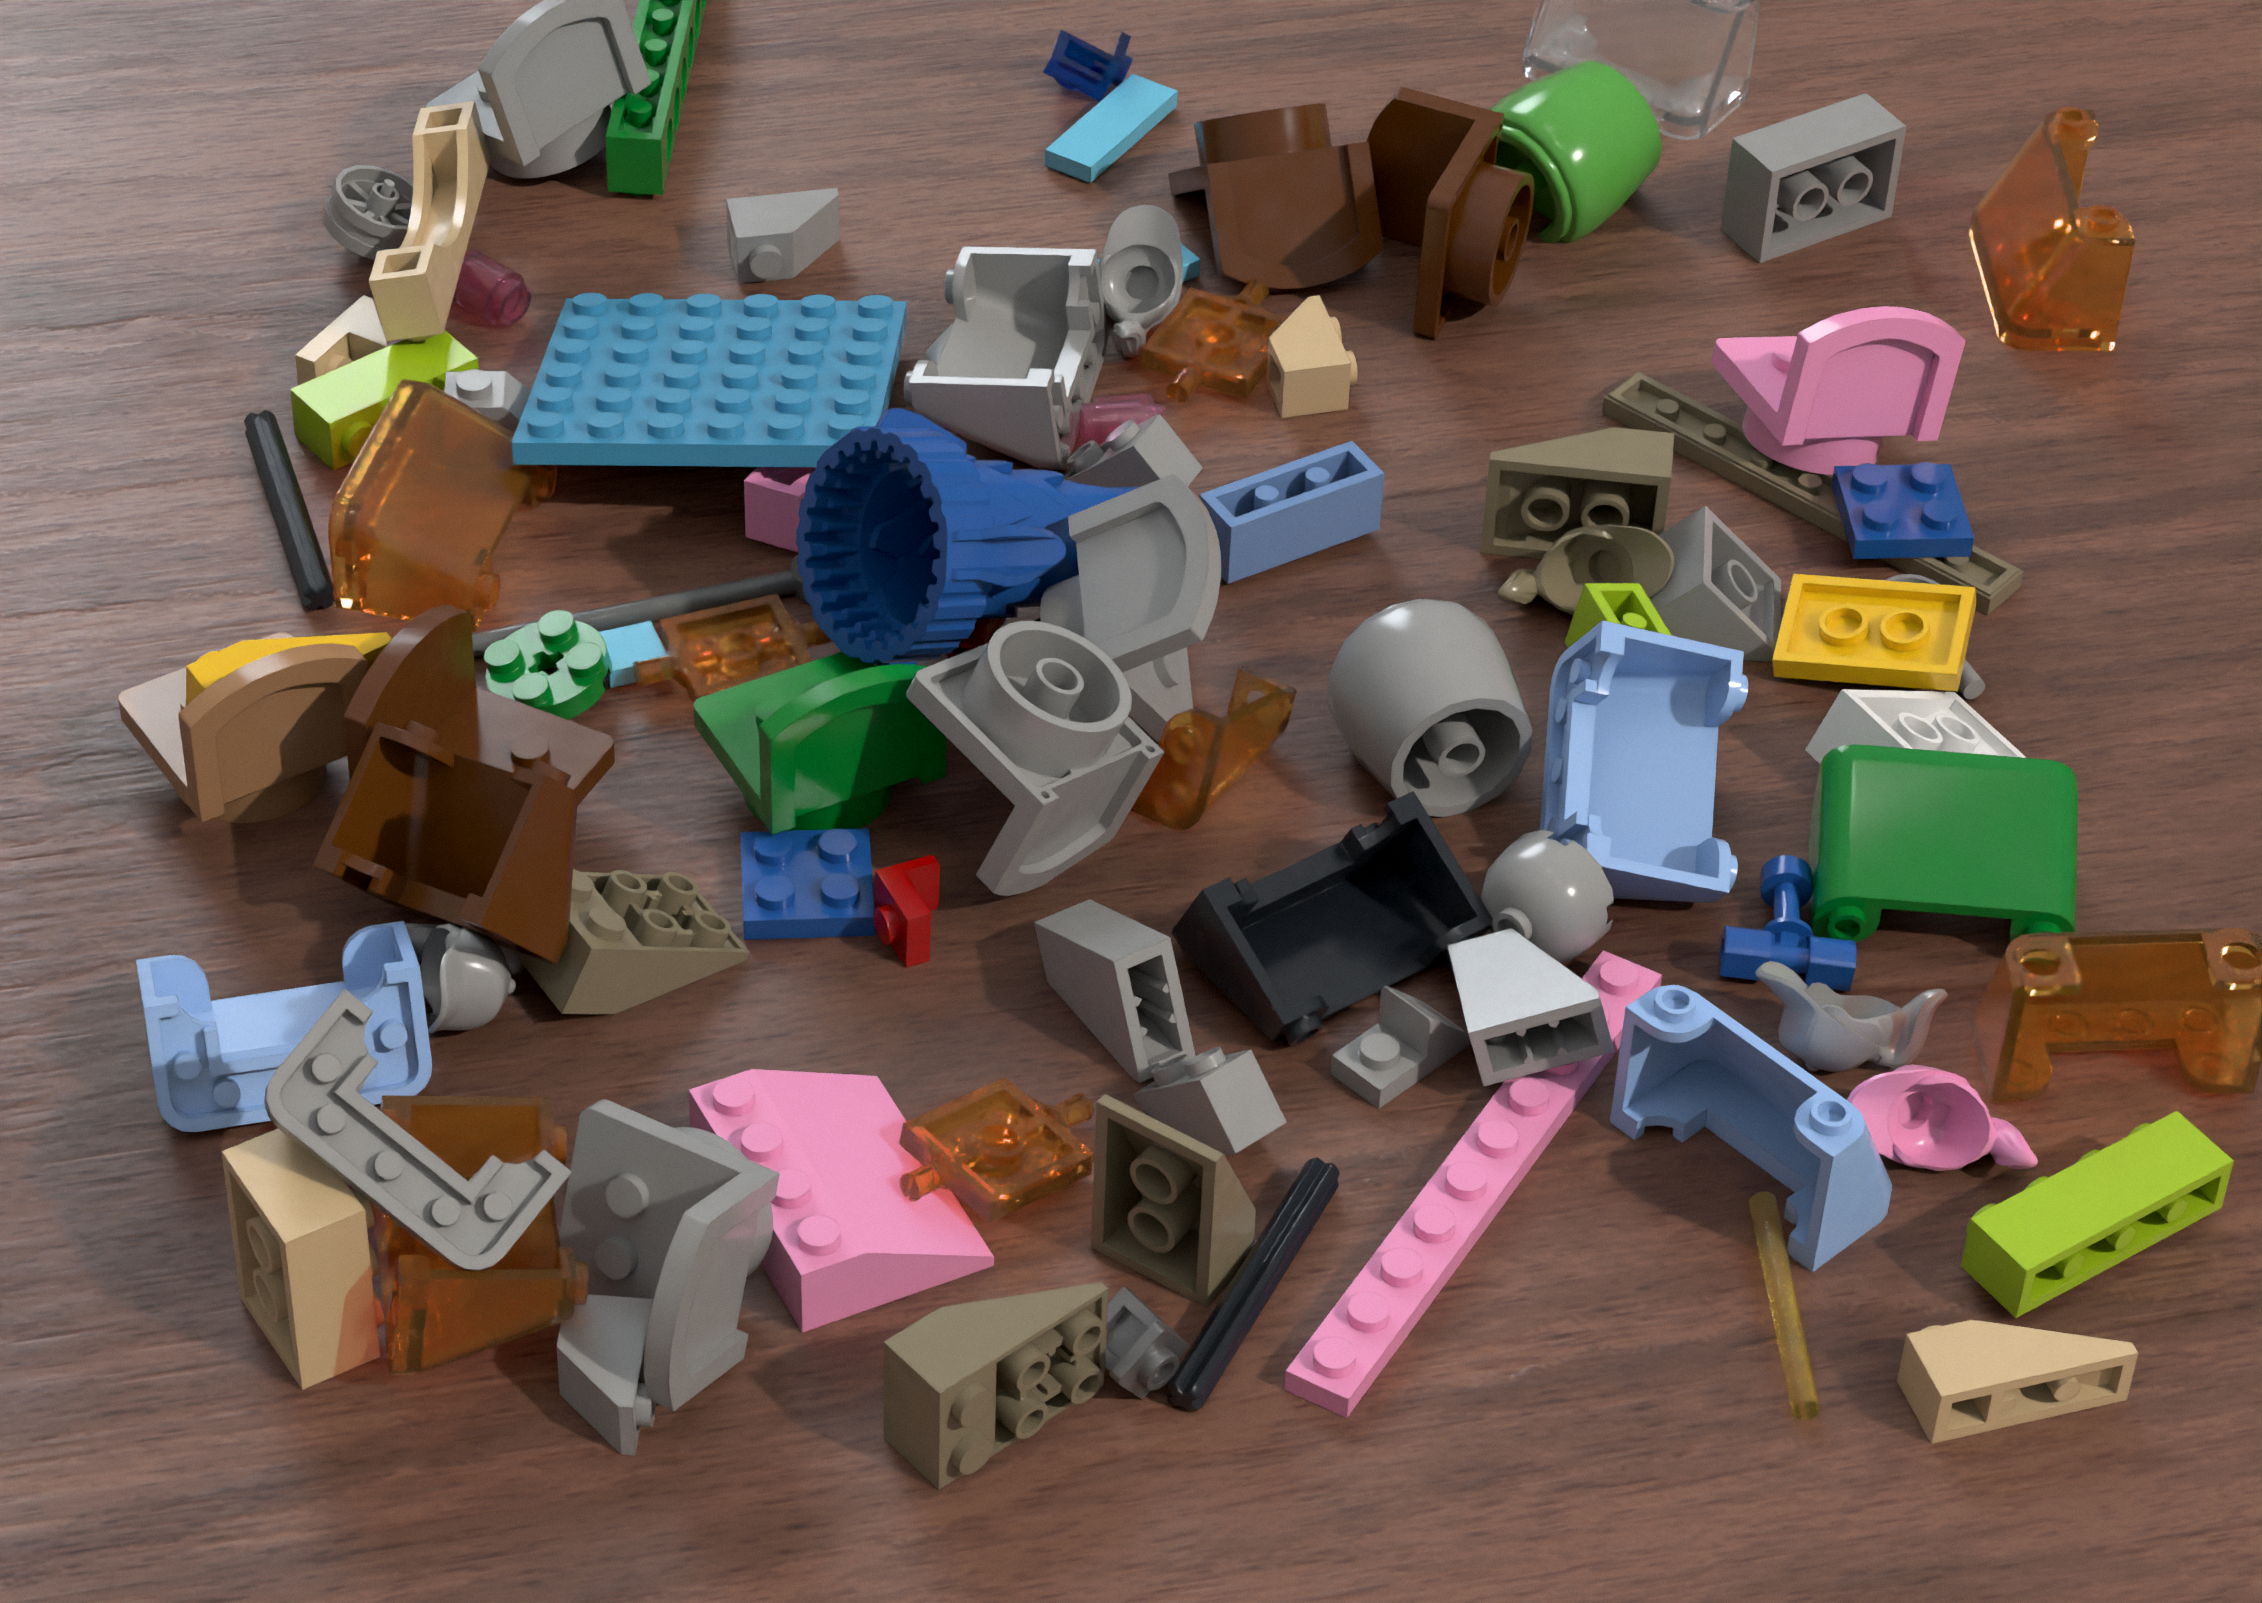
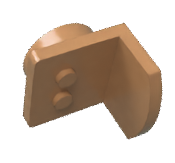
[118,632,368,823]

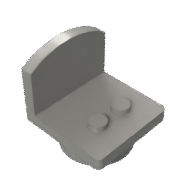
[426,0,651,178]
[1040,474,1221,755]
[906,621,1165,896]
[551,1099,780,1411]

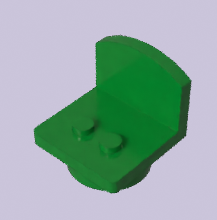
[694,652,946,835]

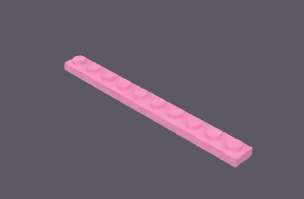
[1284,950,1662,1418]

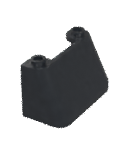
[1171,791,1493,1047]

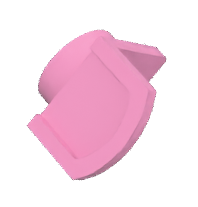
[1711,306,1966,475]

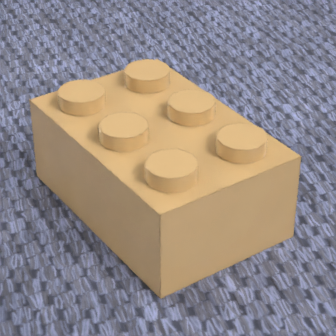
[221,1129,384,1390]

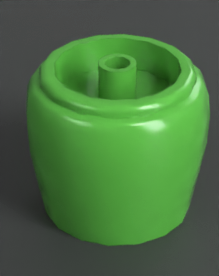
[1489,60,1662,244]

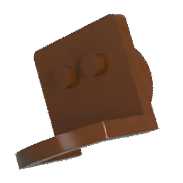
[1367,87,1534,339]
[1168,103,1384,290]
[343,604,615,805]

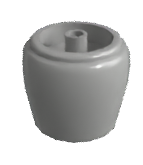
[1328,599,1533,817]

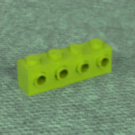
[1960,1111,2234,1318]

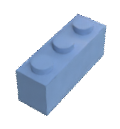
[1199,441,1385,584]

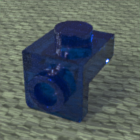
[1043,30,1133,101]

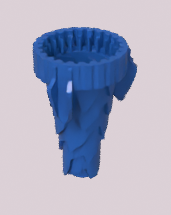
[796,408,1139,666]

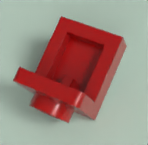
[873,855,940,968]

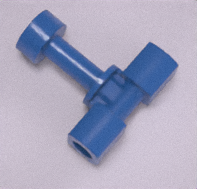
[1718,855,1857,991]

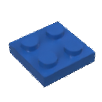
[1831,462,1974,559]
[740,828,875,940]

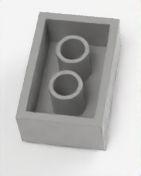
[1720,93,1907,264]

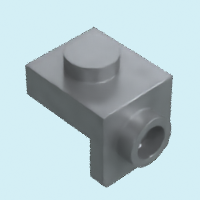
[1105,1286,1190,1400]

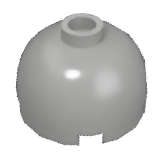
[1480,830,1614,963]

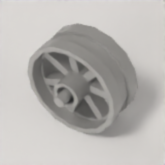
[323,165,413,260]

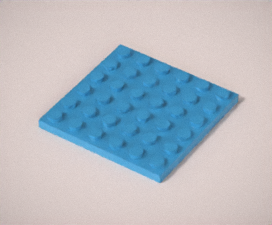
[511,293,908,467]

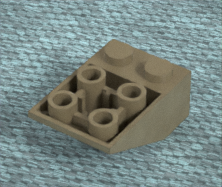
[512,869,750,1014]
[884,1282,1108,1490]

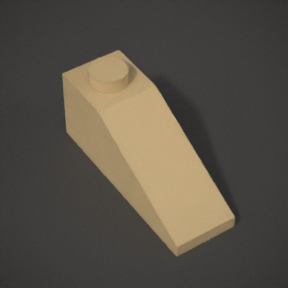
[1897,1320,2138,1444]

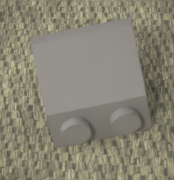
[1650,506,1781,662]

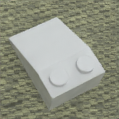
[1805,689,2026,764]

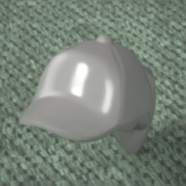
[1099,205,1183,358]
[405,923,516,1033]
[1755,961,1948,1072]

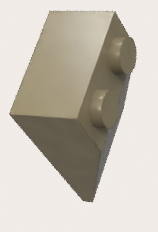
[1480,427,1674,559]
[1091,1094,1256,1308]

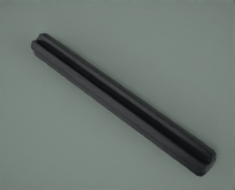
[244,410,335,611]
[1167,1157,1340,1412]

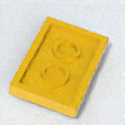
[1772,574,1976,692]

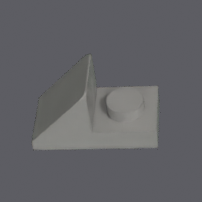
[1330,986,1471,1109]

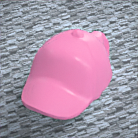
[1847,1064,2038,1171]

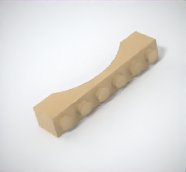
[369,101,491,342]

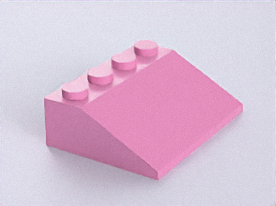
[689,1069,994,1333]

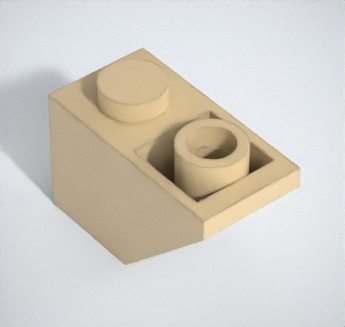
[1266,295,1358,418]

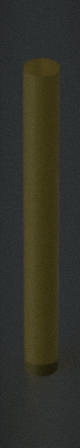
[1749,1191,1820,1420]

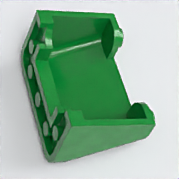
[1808,744,2079,962]

